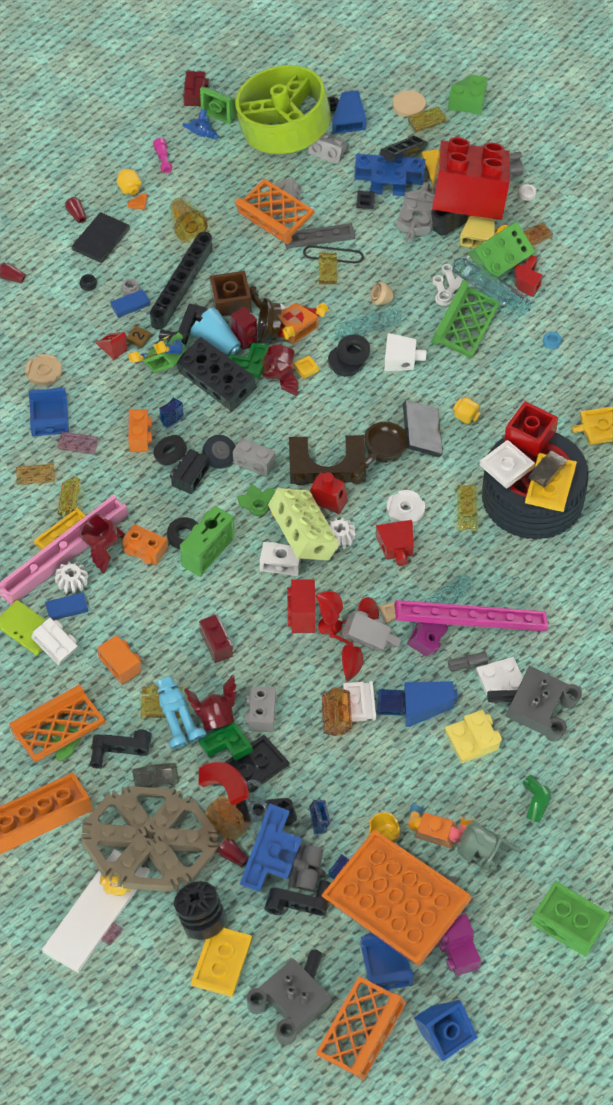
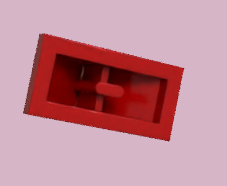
[96,332,127,360]

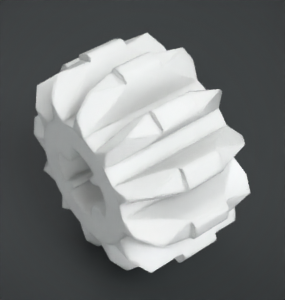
[327,517,356,550]
[55,561,88,595]

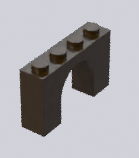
[289,435,366,485]

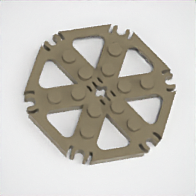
[81,786,218,892]

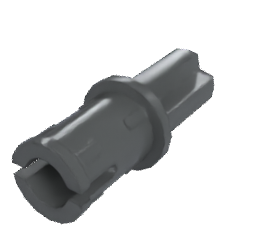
[448,651,488,671]

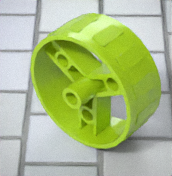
[235,65,331,154]

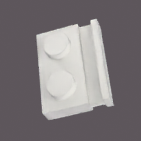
[343,681,376,722]

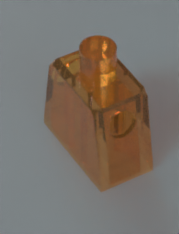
[205,795,246,841]

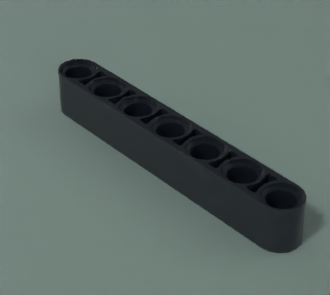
[150,231,213,330]

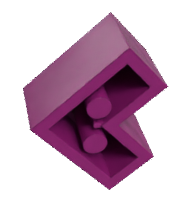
[438,914,481,977]

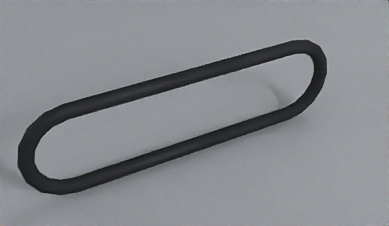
[303,245,364,264]

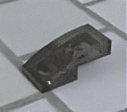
[529,451,568,487]
[132,763,179,788]

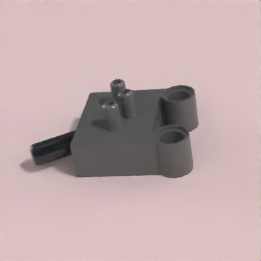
[487,665,582,742]
[247,949,332,1045]

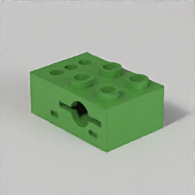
[468,221,535,282]
[180,506,235,577]
[530,881,611,957]

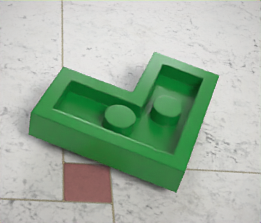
[229,343,270,379]
[198,722,253,761]

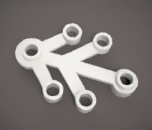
[433,256,483,307]

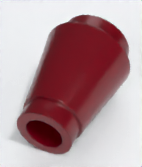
[65,197,87,223]
[0,262,26,284]
[217,838,249,868]

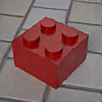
[504,401,559,457]
[287,579,316,634]

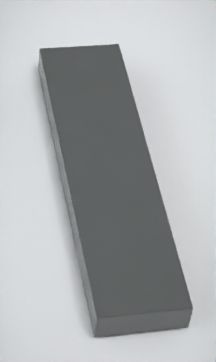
[285,223,355,249]

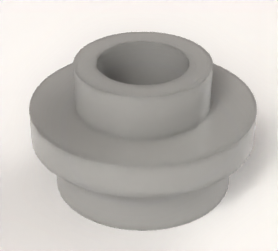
[122,278,140,295]

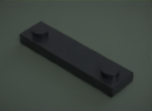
[379,135,428,162]

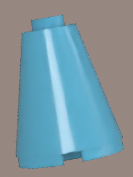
[190,307,241,356]

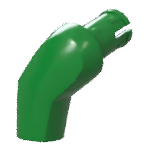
[523,775,551,822]

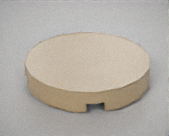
[392,90,426,118]
[25,354,62,386]

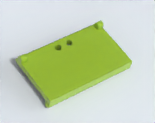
[0,600,46,656]

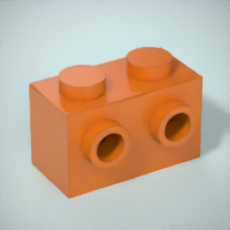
[128,409,152,452]
[122,524,168,566]
[97,635,142,684]

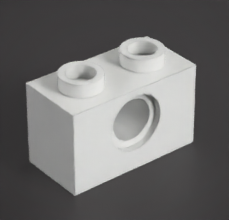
[260,542,301,576]

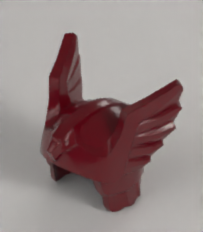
[262,345,299,396]
[80,514,125,574]
[184,675,237,730]

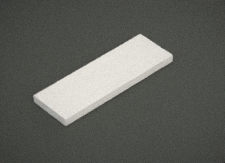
[42,849,150,973]

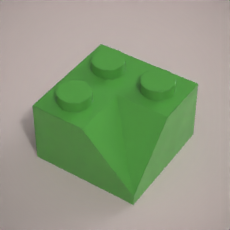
[448,75,488,114]

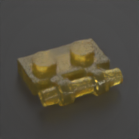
[141,684,183,718]

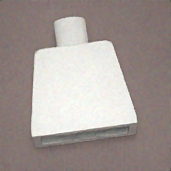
[384,334,427,371]

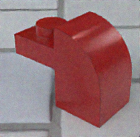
[514,255,543,297]

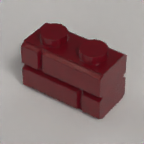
[183,71,209,107]
[231,307,257,350]
[199,614,233,663]

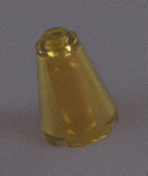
[170,198,208,242]

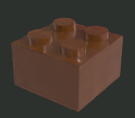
[210,271,252,316]

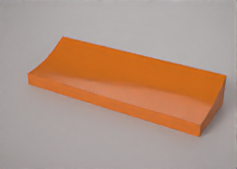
[0,772,93,854]

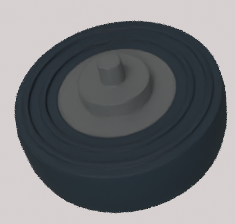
[202,435,236,469]

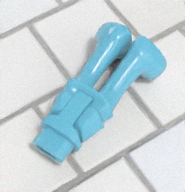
[156,676,207,749]

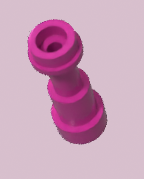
[153,138,172,174]

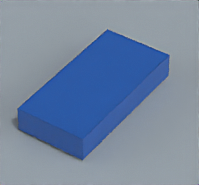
[110,289,151,318]
[45,593,88,620]

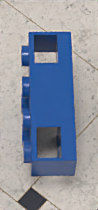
[355,154,425,197]
[240,804,302,892]

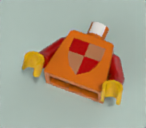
[278,303,329,345]

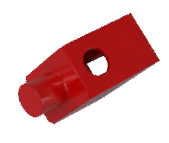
[310,472,348,515]
[375,520,414,566]

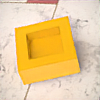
[294,355,319,379]

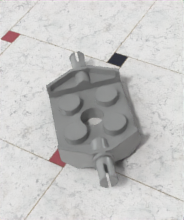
[396,182,434,243]

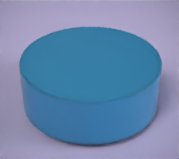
[543,332,562,349]

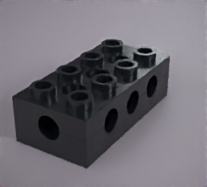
[176,337,257,412]

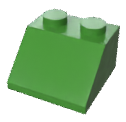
[200,87,237,125]

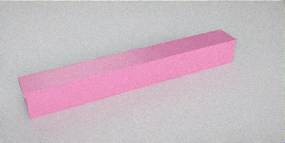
[0,495,129,605]

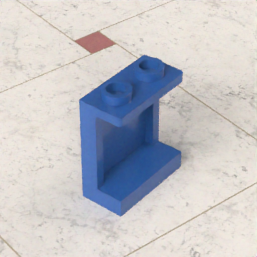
[28,388,69,437]
[361,933,414,992]

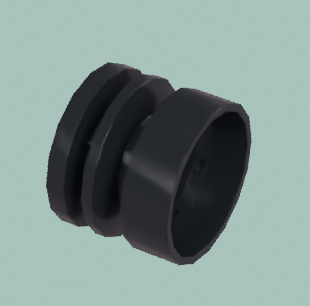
[174,881,227,940]

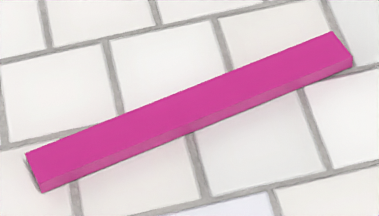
[394,600,549,631]

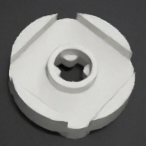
[387,490,425,526]

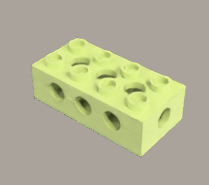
[268,488,339,560]

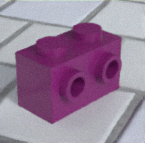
[407,622,448,656]

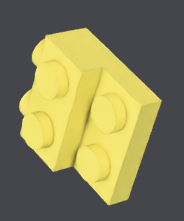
[445,709,502,763]

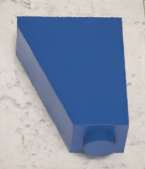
[332,90,366,134]
[404,681,458,727]

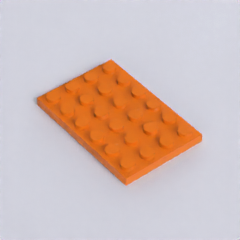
[321,829,472,967]

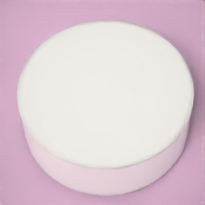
[519,184,536,200]

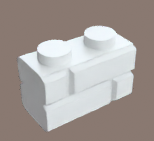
[31,617,78,666]

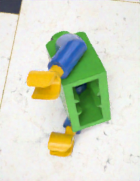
[128,332,185,373]

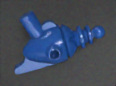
[183,109,219,140]

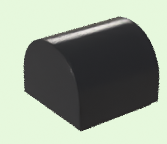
[356,190,375,209]

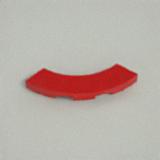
[198,762,249,806]

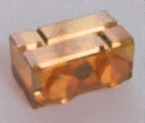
[322,687,352,736]

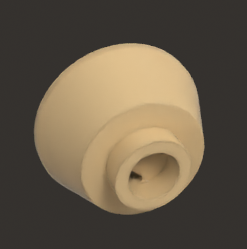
[370,281,394,305]

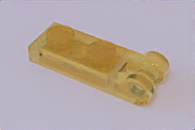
[457,485,477,531]

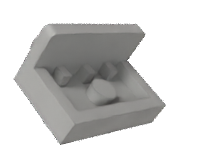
[307,133,349,163]
[273,177,302,213]

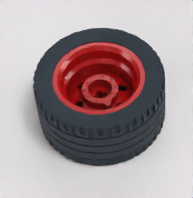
[482,432,589,539]

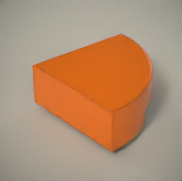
[128,194,148,210]

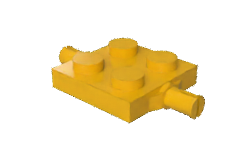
[571,406,613,445]

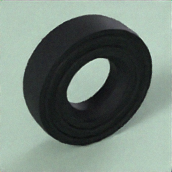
[337,334,370,365]
[153,435,187,465]
[167,517,198,550]

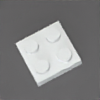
[479,440,535,489]
[476,657,523,704]

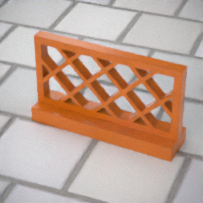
[235,178,315,245]
[9,684,106,763]
[316,976,406,1081]

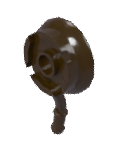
[249,286,281,341]
[353,422,407,479]

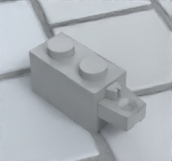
[341,611,401,651]

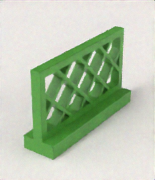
[431,280,500,358]

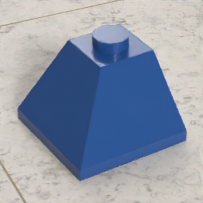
[414,1000,478,1061]

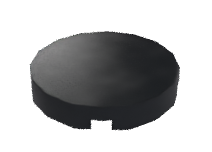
[328,346,364,377]

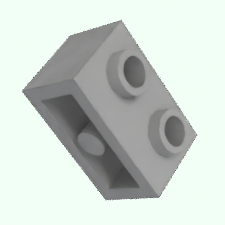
[233,438,275,477]
[245,686,276,732]

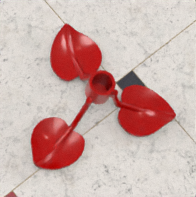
[315,591,379,681]

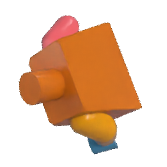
[408,802,473,849]

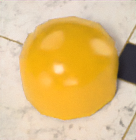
[368,812,400,843]

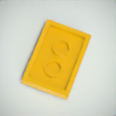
[525,453,577,512]
[191,928,252,997]

